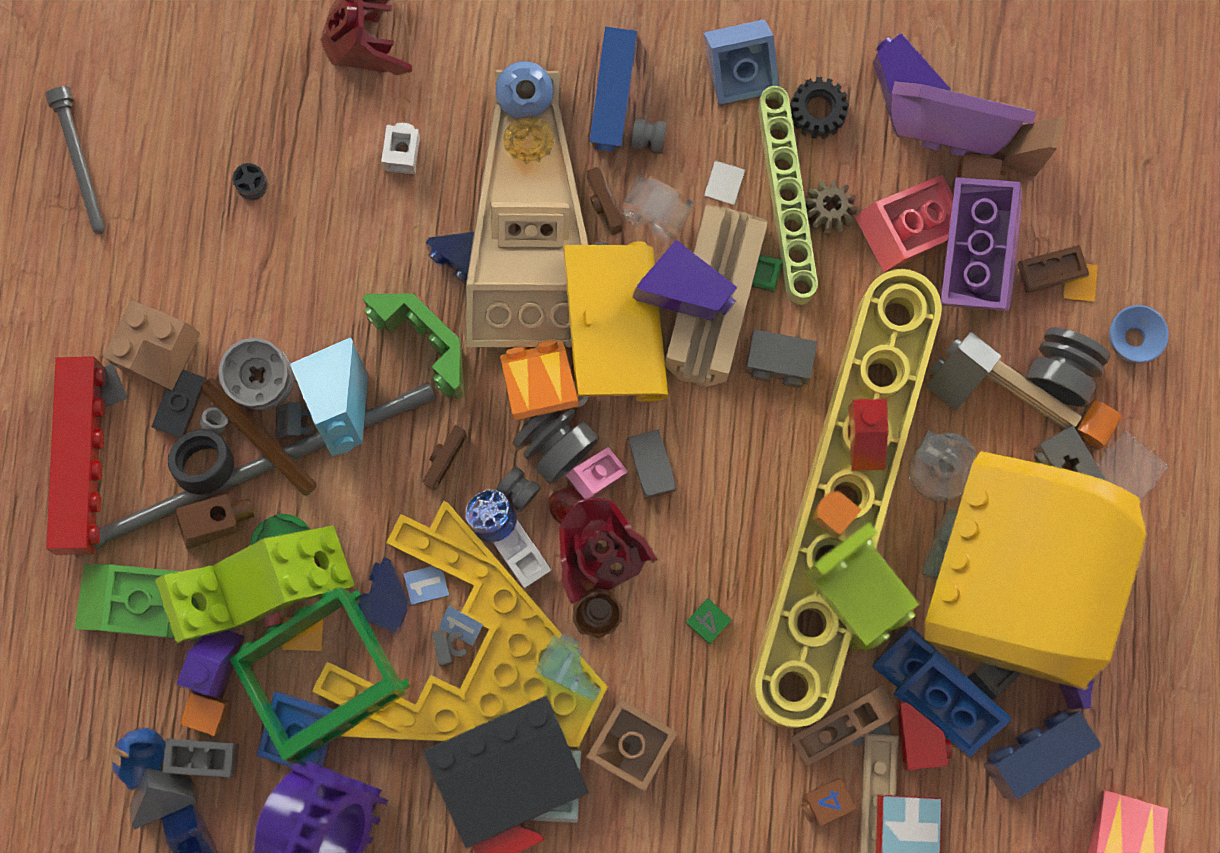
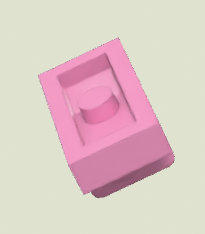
[566,447,628,499]

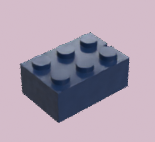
[983,709,1102,800]

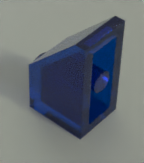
[162,804,218,853]

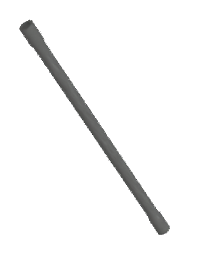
[75,382,437,557]

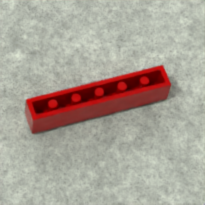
[46,356,107,555]

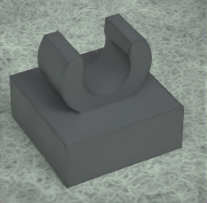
[275,402,312,440]
[432,630,467,667]

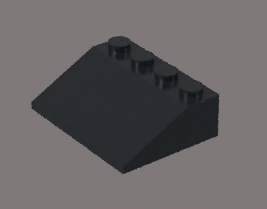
[423,696,589,849]

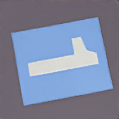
[403,566,449,605]
[439,606,483,646]

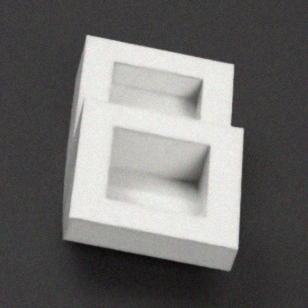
[487,516,551,588]

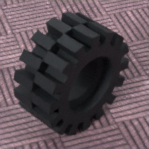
[790,77,849,139]

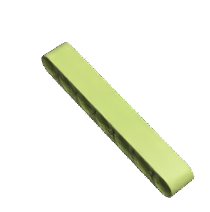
[758,86,818,305]

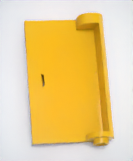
[563,241,668,402]

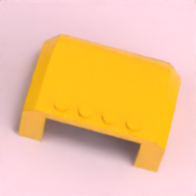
[925,451,1147,690]

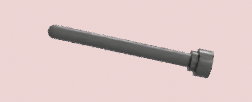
[45,86,105,234]

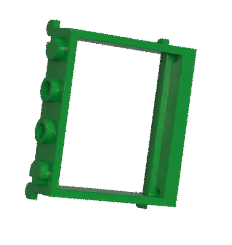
[230,587,411,764]

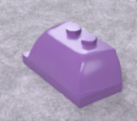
[892,82,1036,156]
[941,177,1022,311]

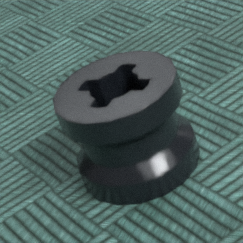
[232,163,268,201]

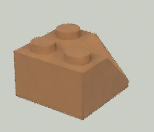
[103,299,200,391]
[586,699,678,791]

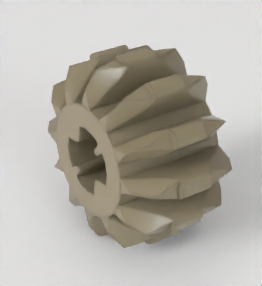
[805,179,858,234]

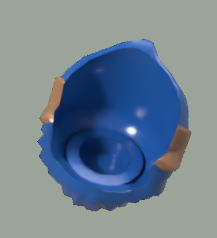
[111,727,166,789]

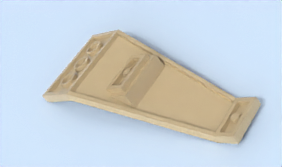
[466,70,589,347]

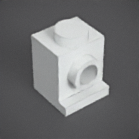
[381,123,420,175]

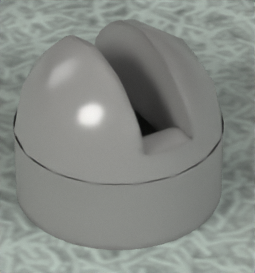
[200,408,228,435]

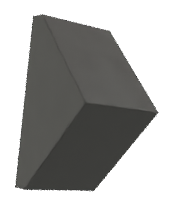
[130,768,196,830]

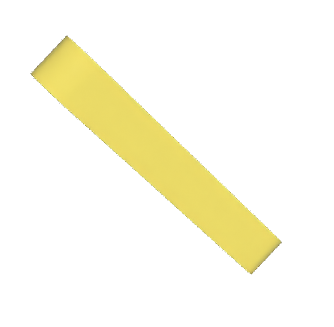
[750,269,942,728]

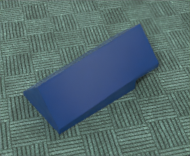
[872,626,1011,757]

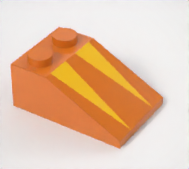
[500,340,579,421]

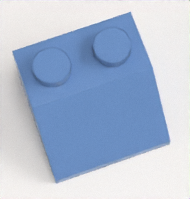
[704,19,779,105]

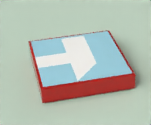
[875,794,942,853]

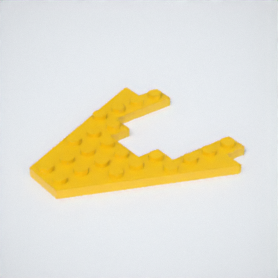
[312,501,608,747]

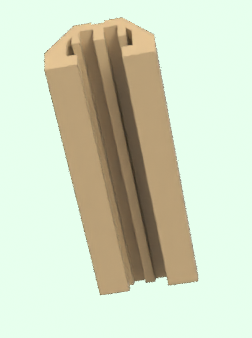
[665,205,768,387]

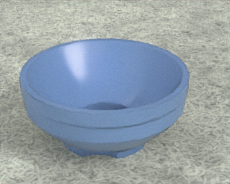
[495,61,553,120]
[1109,305,1169,363]

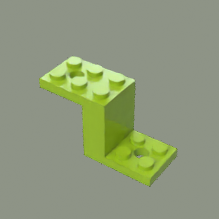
[804,522,919,652]
[155,525,355,643]

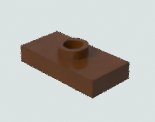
[587,167,623,236]
[1017,245,1089,294]
[423,425,467,491]

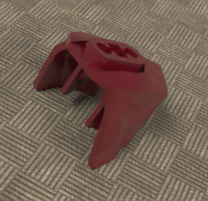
[320,0,412,75]
[559,498,658,604]

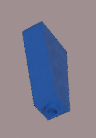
[590,26,638,152]

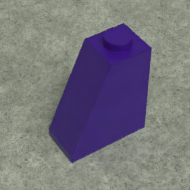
[873,33,951,137]
[633,240,737,321]
[177,631,245,698]

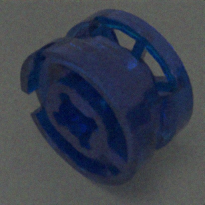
[465,490,517,542]

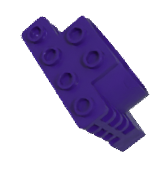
[253,761,388,853]

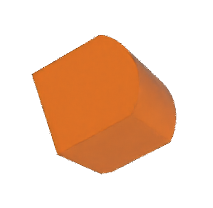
[1075,400,1122,450]
[813,491,861,539]
[180,691,231,736]

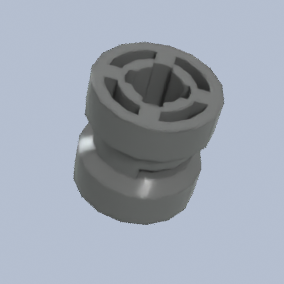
[631,118,667,154]
[496,466,541,512]

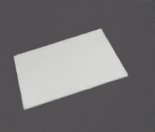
[704,161,745,205]

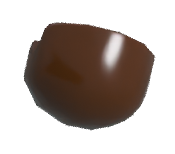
[572,588,623,638]

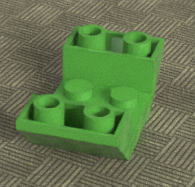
[362,294,463,400]
[75,564,202,642]

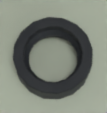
[168,429,234,495]

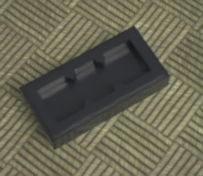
[151,370,207,438]

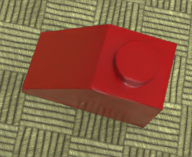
[848,398,888,471]
[896,703,952,770]
[472,825,544,853]

